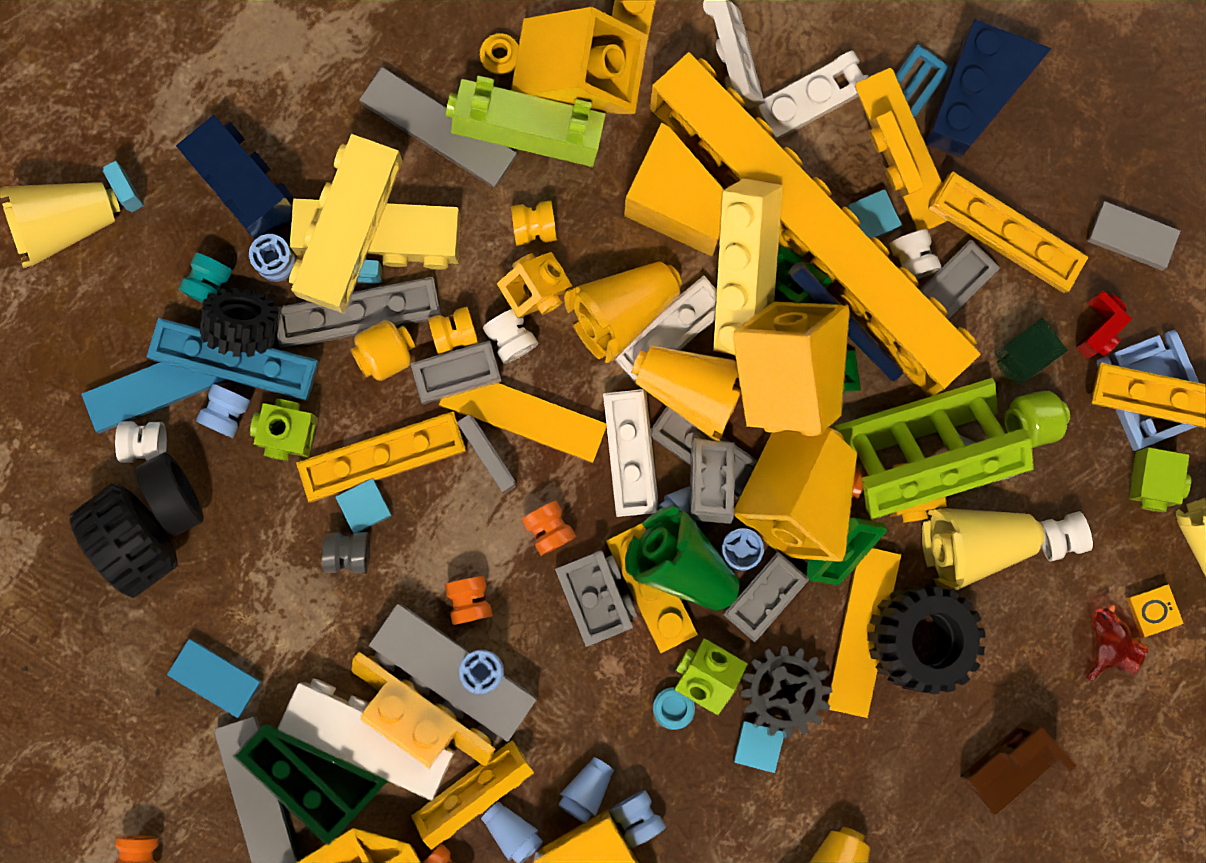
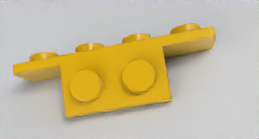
[855,68,948,231]
[351,652,495,769]

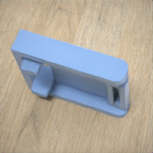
[1096,330,1199,451]

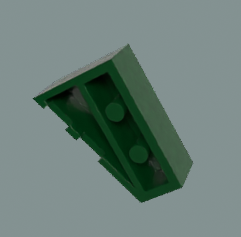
[233,724,388,846]

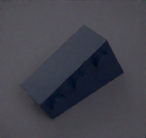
[924,19,1051,158]
[176,115,295,239]

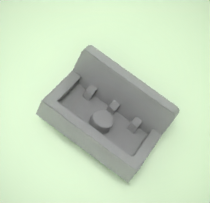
[555,550,637,647]

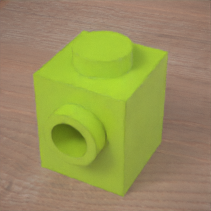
[1129,447,1191,512]

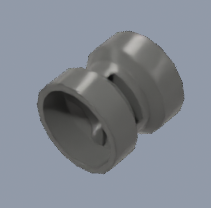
[322,531,370,574]

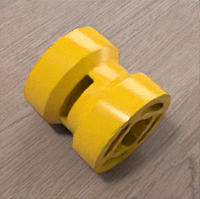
[511,200,557,246]
[428,306,479,355]

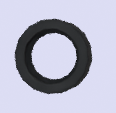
[135,452,204,536]

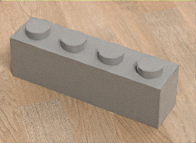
[369,604,538,743]

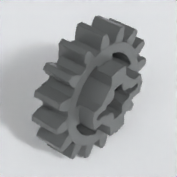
[739,646,832,739]

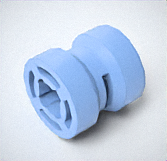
[249,234,296,282]
[195,384,251,438]
[719,528,764,571]
[459,650,504,694]
[609,790,666,848]

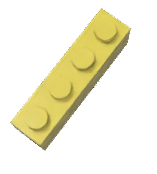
[289,134,403,314]
[713,178,783,356]
[290,199,461,269]

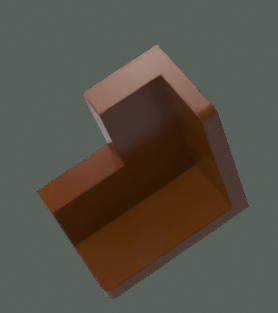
[960,722,1076,814]

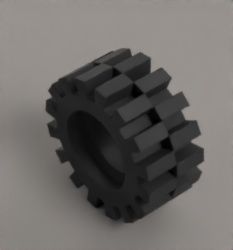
[200,288,278,357]

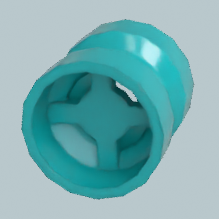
[177,252,233,303]

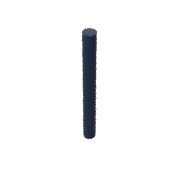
[789,262,903,381]

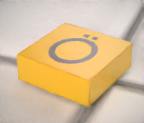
[1126,584,1184,637]

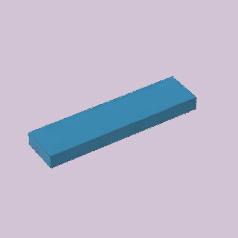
[146,318,319,402]
[81,362,229,433]

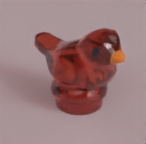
[1086,604,1149,682]

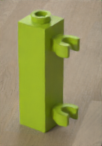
[445,76,606,167]

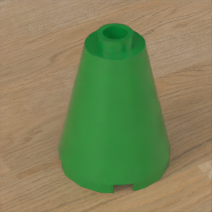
[625,506,740,611]

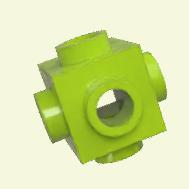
[250,399,318,461]
[674,638,747,715]

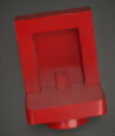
[1076,290,1132,359]

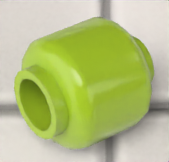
[1005,391,1070,448]

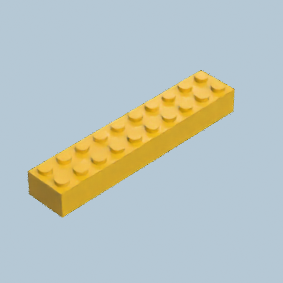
[650,52,981,397]

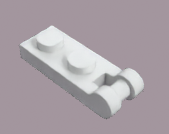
[703,0,764,109]
[755,51,869,141]

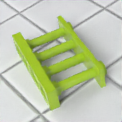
[835,378,1033,519]

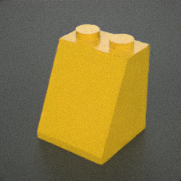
[511,7,648,114]
[624,123,724,257]
[732,302,849,436]
[734,427,857,562]
[533,809,638,863]

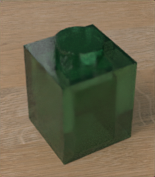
[995,318,1068,385]

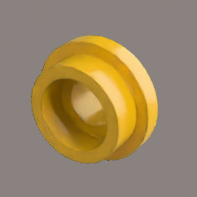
[480,34,519,75]

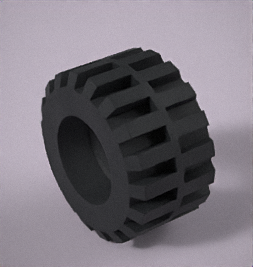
[69,482,178,598]
[867,586,986,694]

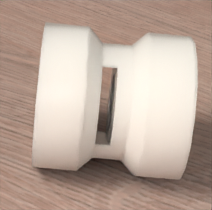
[889,229,942,279]
[483,309,538,364]
[115,421,167,463]
[1040,511,1093,562]

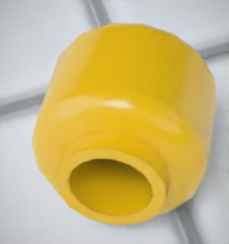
[350,320,415,381]

